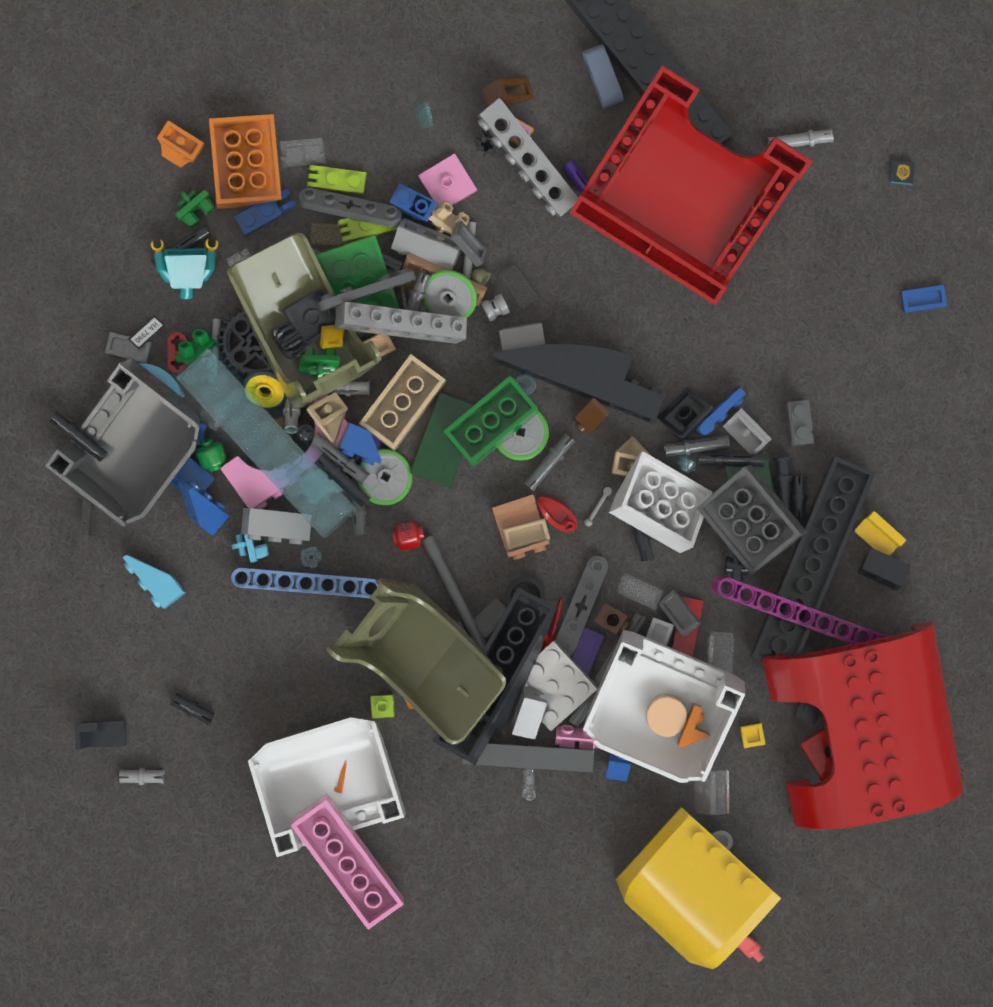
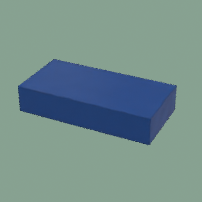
[900,285,947,313]

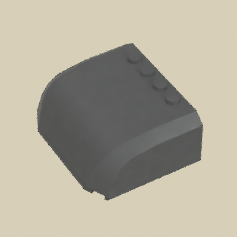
[45,358,200,527]

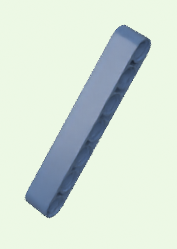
[231,568,378,598]

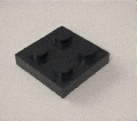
[282,287,336,347]

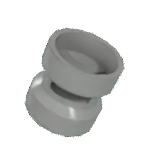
[481,294,510,321]

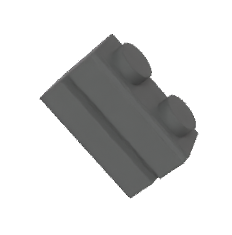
[784,400,814,447]

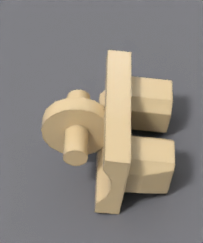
[429,200,469,235]

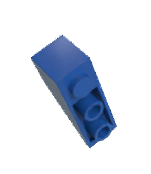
[178,478,229,536]

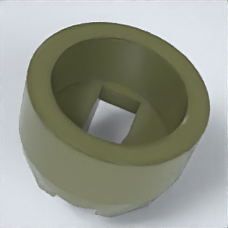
[472,268,491,286]

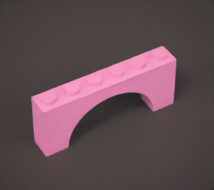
[220,395,347,509]

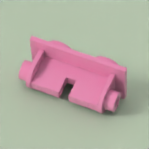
[555,725,598,750]

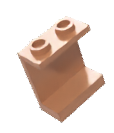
[492,495,550,560]

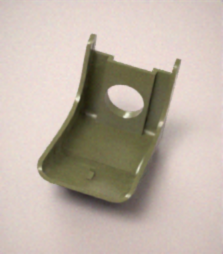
[227,233,381,408]
[326,578,506,744]

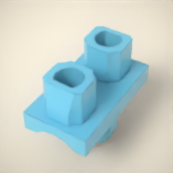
[231,534,269,563]

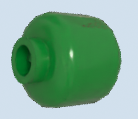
[196,438,227,472]

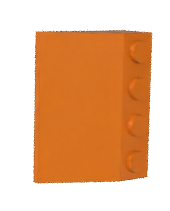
[209,114,282,209]

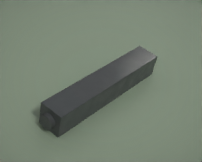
[458,742,594,772]

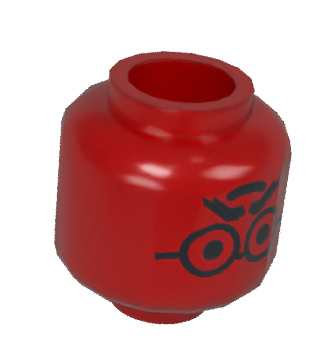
[392,521,424,551]

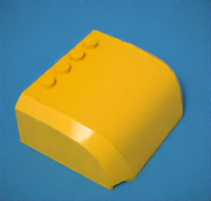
[616,807,781,969]

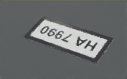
[127,315,166,350]

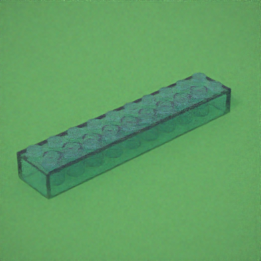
[176,349,357,539]

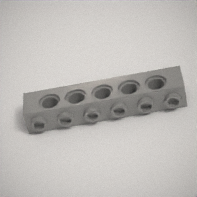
[477,98,578,217]
[335,302,467,344]

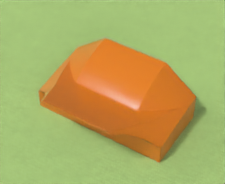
[157,121,205,168]

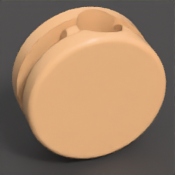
[646,694,687,737]

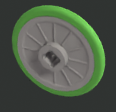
[423,270,477,318]
[497,412,549,460]
[357,449,412,505]

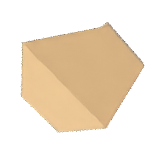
[306,392,348,446]
[612,437,651,478]

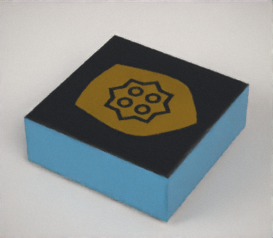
[890,160,915,185]

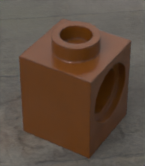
[594,603,631,637]

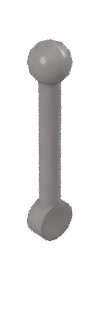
[584,487,612,527]

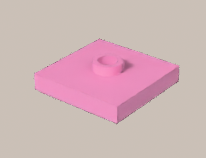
[418,154,477,206]

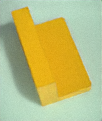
[854,511,906,556]

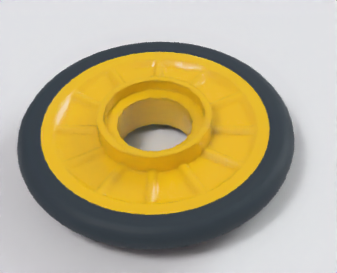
[242,370,287,411]

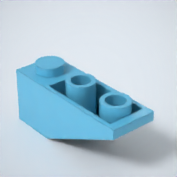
[123,555,186,609]

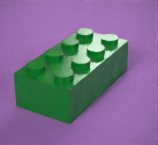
[444,376,539,467]

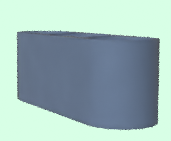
[582,44,624,109]

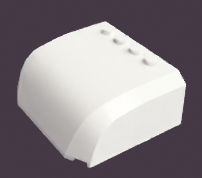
[583,630,745,783]
[248,717,406,857]

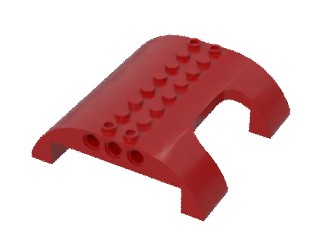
[570,65,813,305]
[762,621,963,829]

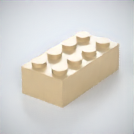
[359,354,446,451]

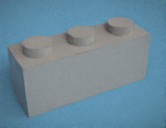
[391,218,461,270]
[241,508,312,545]

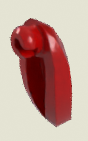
[537,496,577,533]

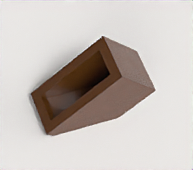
[482,78,534,107]
[574,398,609,435]

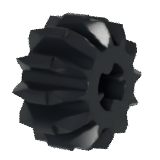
[272,321,306,359]

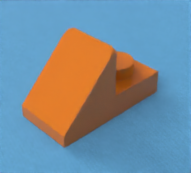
[677,703,711,748]

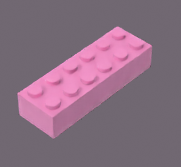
[290,794,404,929]

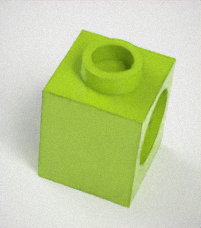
[371,694,395,718]

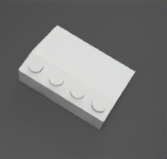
[609,451,713,553]

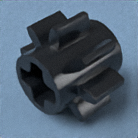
[475,130,501,157]

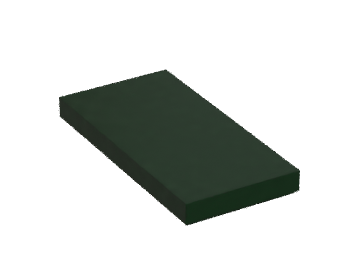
[411,393,474,488]

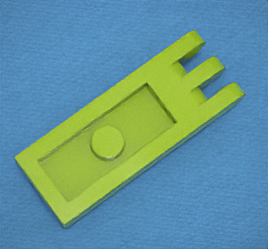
[307,165,367,195]
[338,218,398,242]

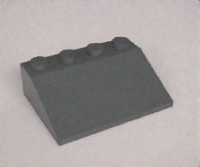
[697,465,807,575]

